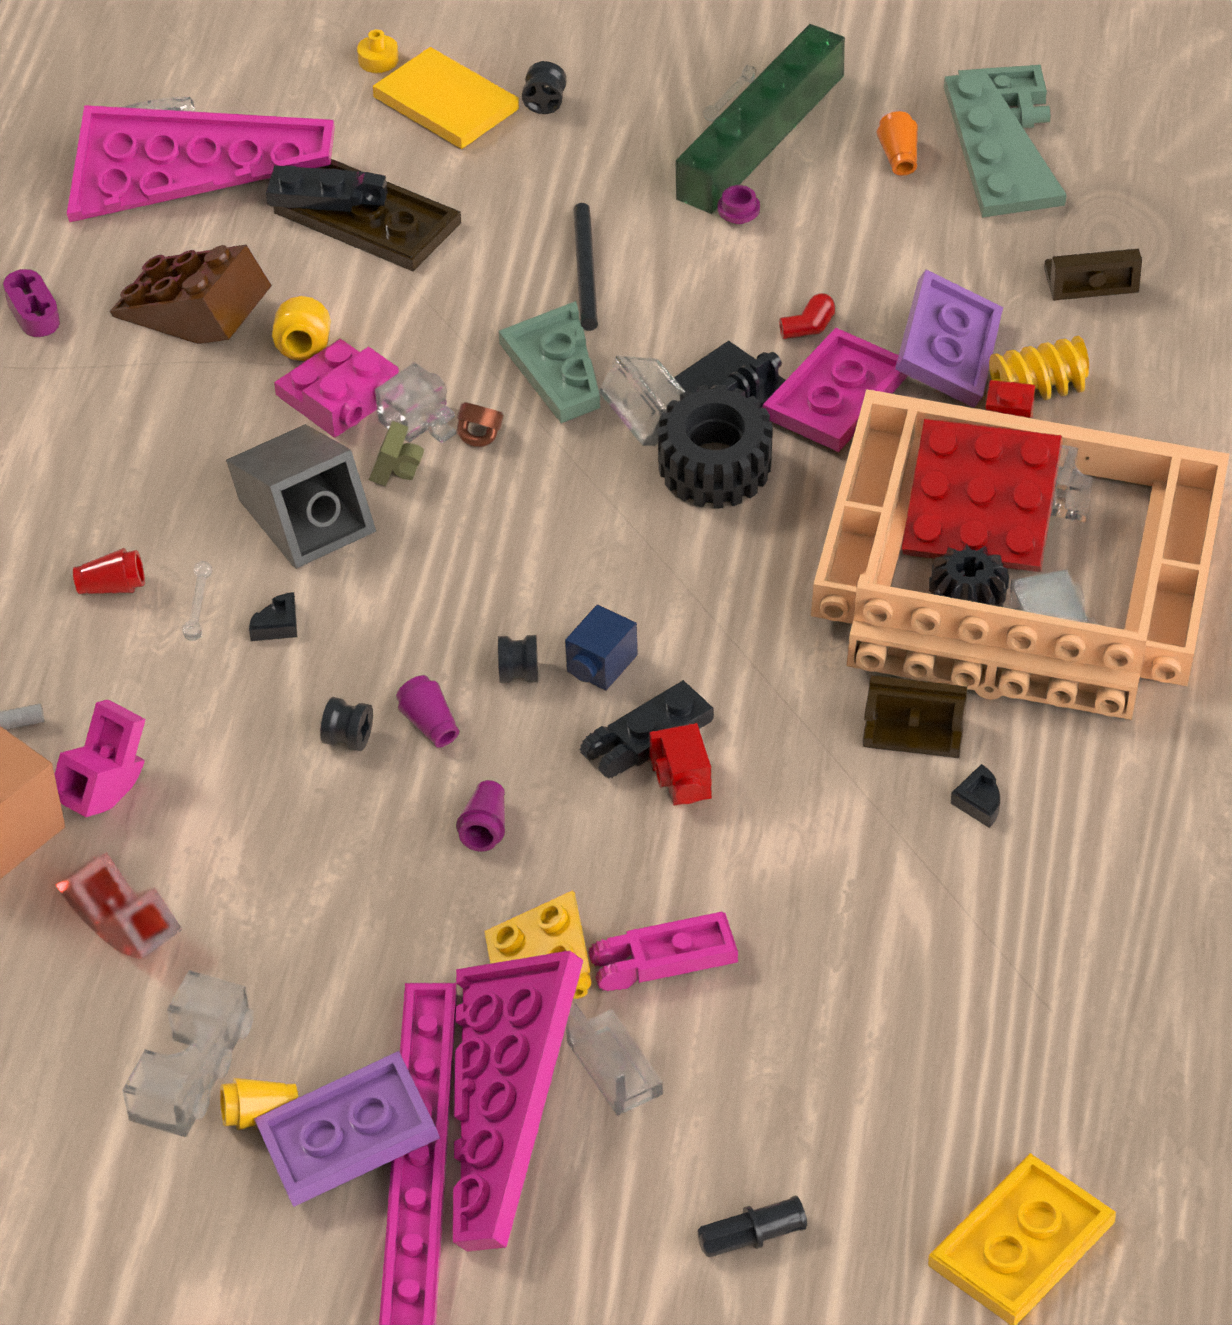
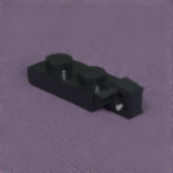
[266,165,388,212]

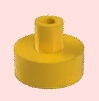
[357,29,399,73]

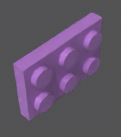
[895,269,1003,408]
[254,1051,440,1207]

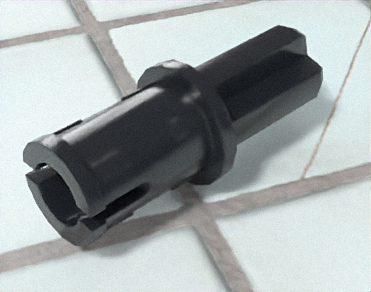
[697,1195,807,1257]

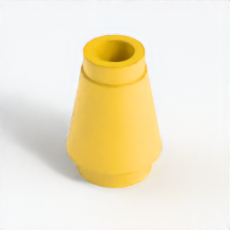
[220,1078,298,1130]

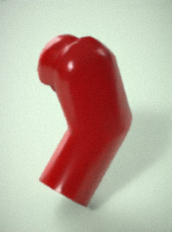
[779,293,835,339]

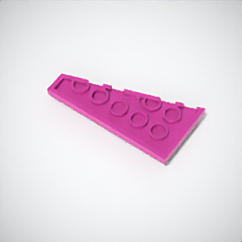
[67,105,335,223]
[453,951,583,1252]

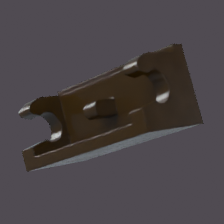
[863,675,968,758]

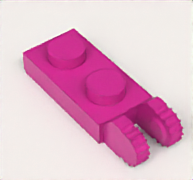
[588,911,738,992]

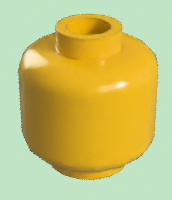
[272,296,331,361]

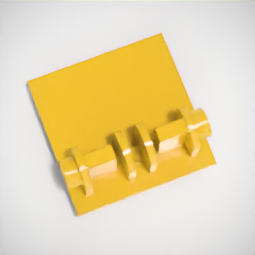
[484,890,591,999]

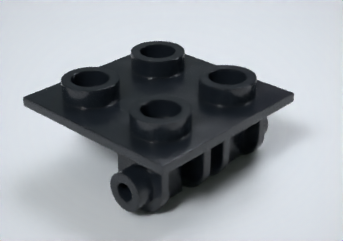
[665,340,786,408]

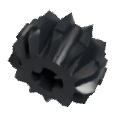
[929,543,1010,607]

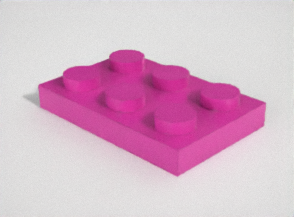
[763,327,908,452]

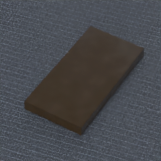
[274,159,462,272]

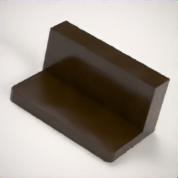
[1044,248,1142,301]

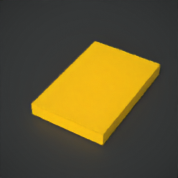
[373,47,519,149]
[928,1153,1116,1325]

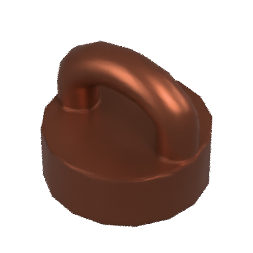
[457,402,504,447]

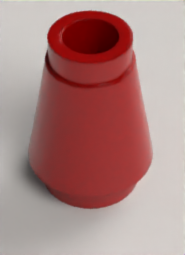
[73,548,145,595]

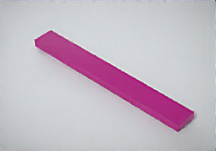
[379,983,457,1325]

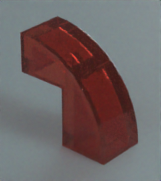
[55,852,183,959]

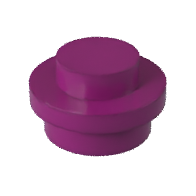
[718,185,760,224]

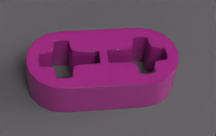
[3,269,60,337]

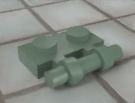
[958,65,1051,128]

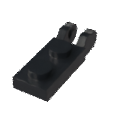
[579,680,714,779]

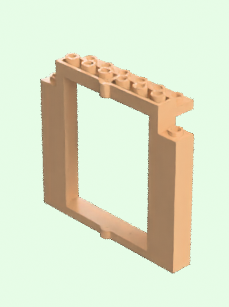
[811,389,1229,720]

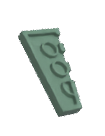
[943,71,1067,218]

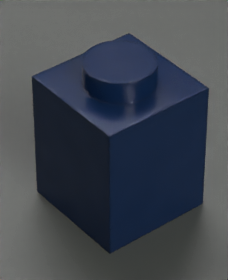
[565,604,638,691]

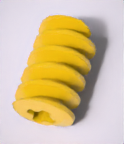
[989,335,1089,400]

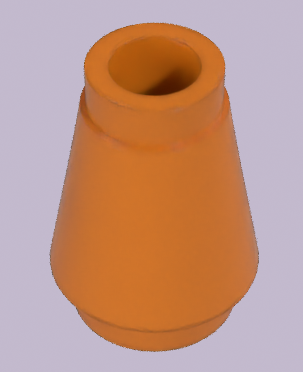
[876,111,918,176]

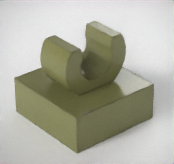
[369,420,424,487]

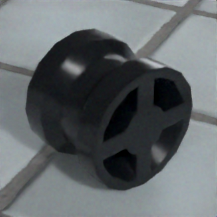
[522,61,567,114]
[498,635,538,683]
[320,697,373,751]

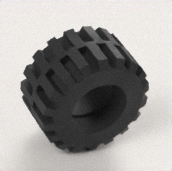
[658,385,773,508]

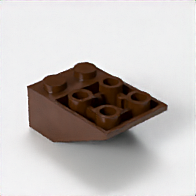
[109,244,272,344]

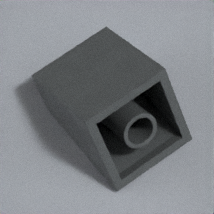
[226,424,376,569]

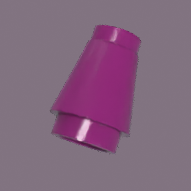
[396,675,460,748]
[456,780,505,852]

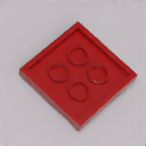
[901,419,1063,572]

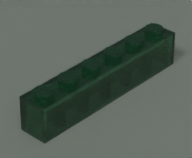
[675,24,845,214]

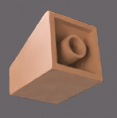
[0,726,65,879]

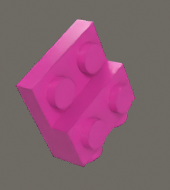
[274,338,401,438]

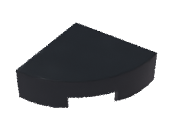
[249,592,298,641]
[950,764,1000,828]

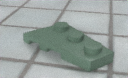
[498,301,601,423]

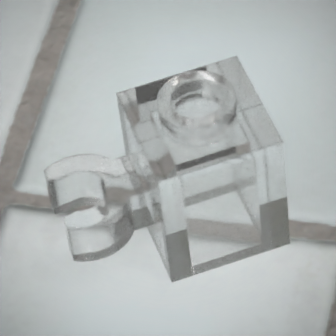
[375,362,456,443]

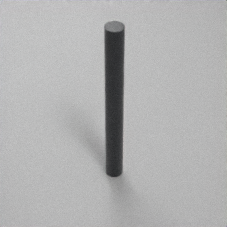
[573,203,598,331]

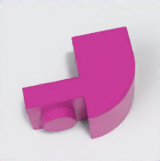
[54,699,146,817]

